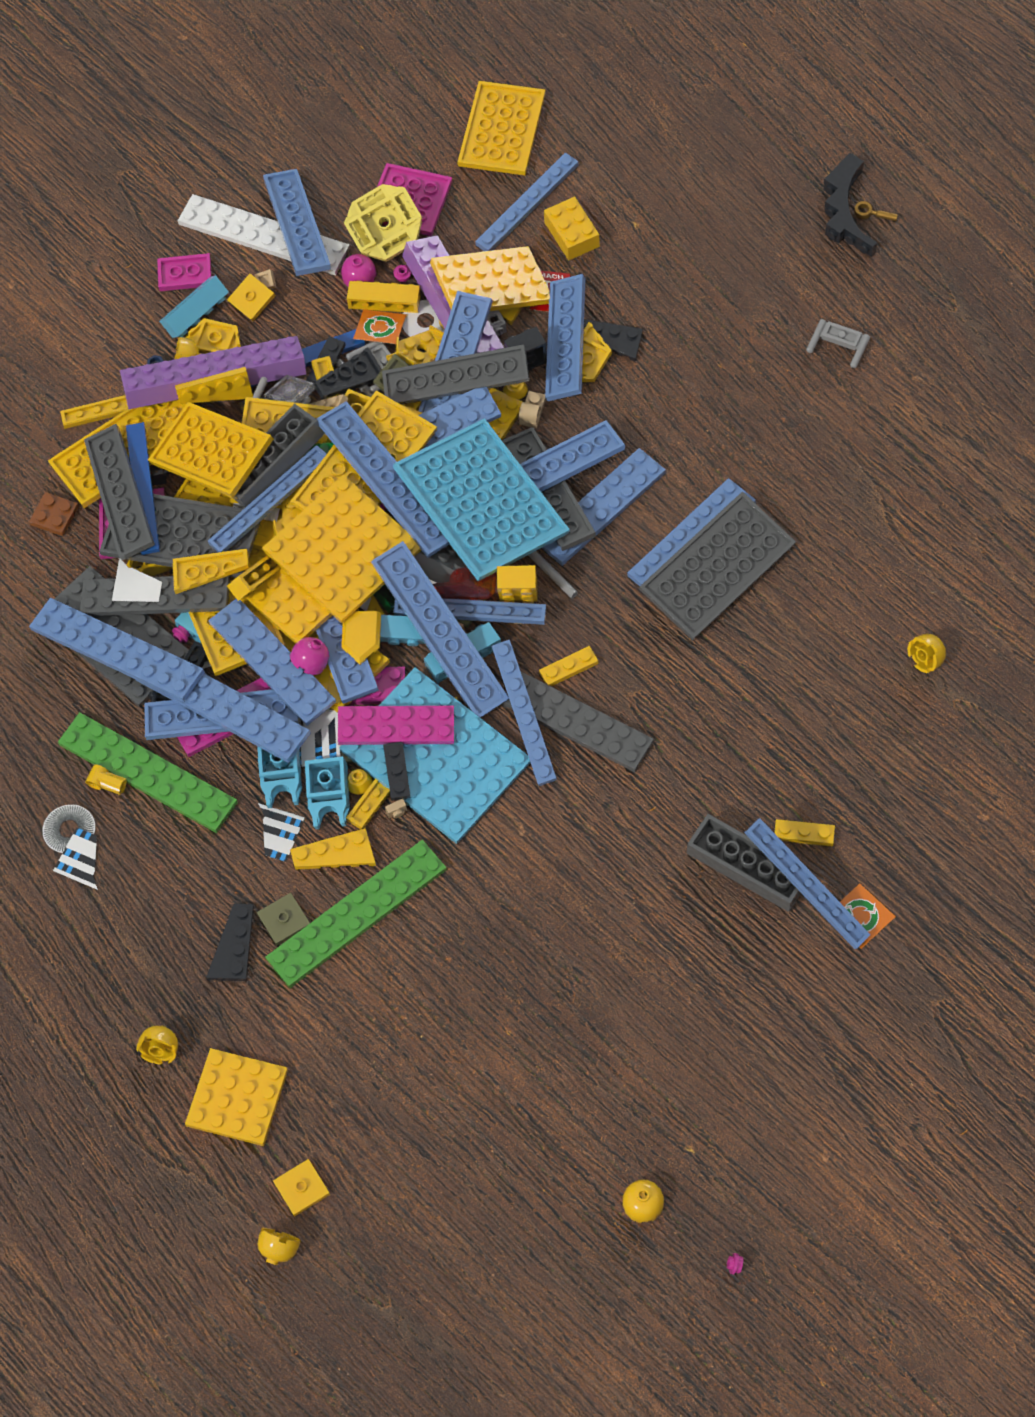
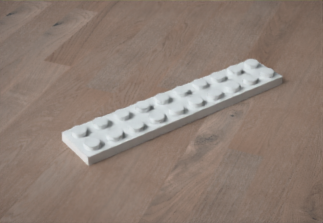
[178,194,350,275]

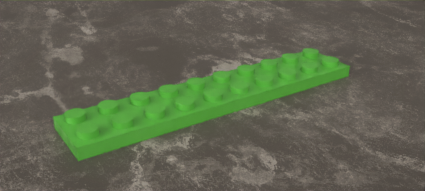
[58,712,238,833]
[265,840,447,988]

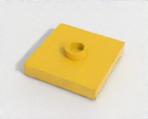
[227,274,276,321]
[273,1159,330,1217]

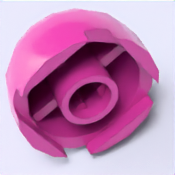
[341,254,377,287]
[290,637,329,675]

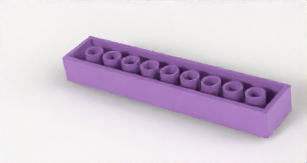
[402,235,504,353]
[120,336,306,409]

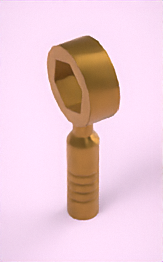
[854,201,898,221]

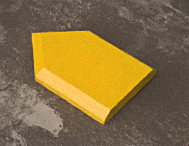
[341,611,381,665]

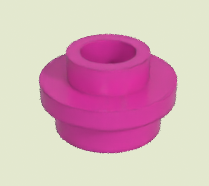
[394,265,411,282]
[172,625,190,643]
[727,1253,743,1275]

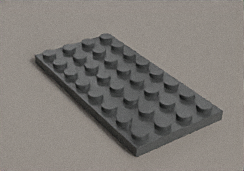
[639,491,796,641]
[99,494,261,578]
[36,566,189,708]

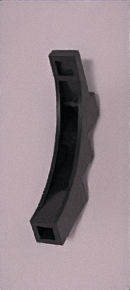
[823,153,877,257]

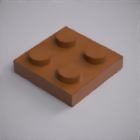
[29,492,79,536]

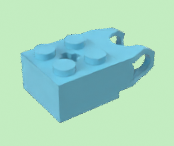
[257,746,302,809]
[305,756,350,829]

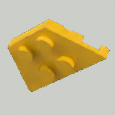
[177,318,241,354]
[582,322,612,382]

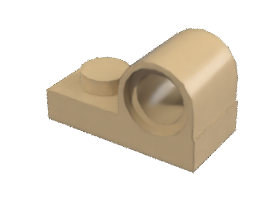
[519,391,546,428]

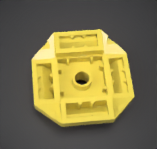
[344,184,423,262]

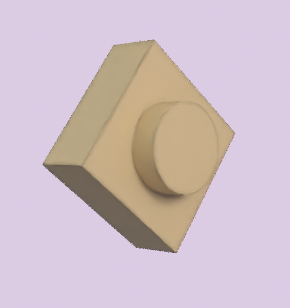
[255,269,276,289]
[385,799,407,819]

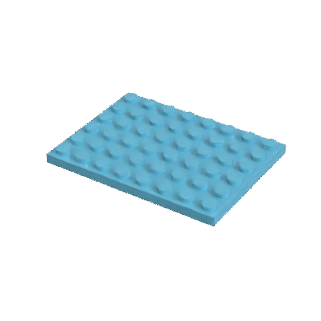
[393,418,570,581]
[339,667,531,844]

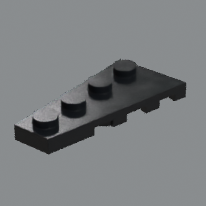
[584,319,643,362]
[313,347,382,400]
[206,904,254,982]

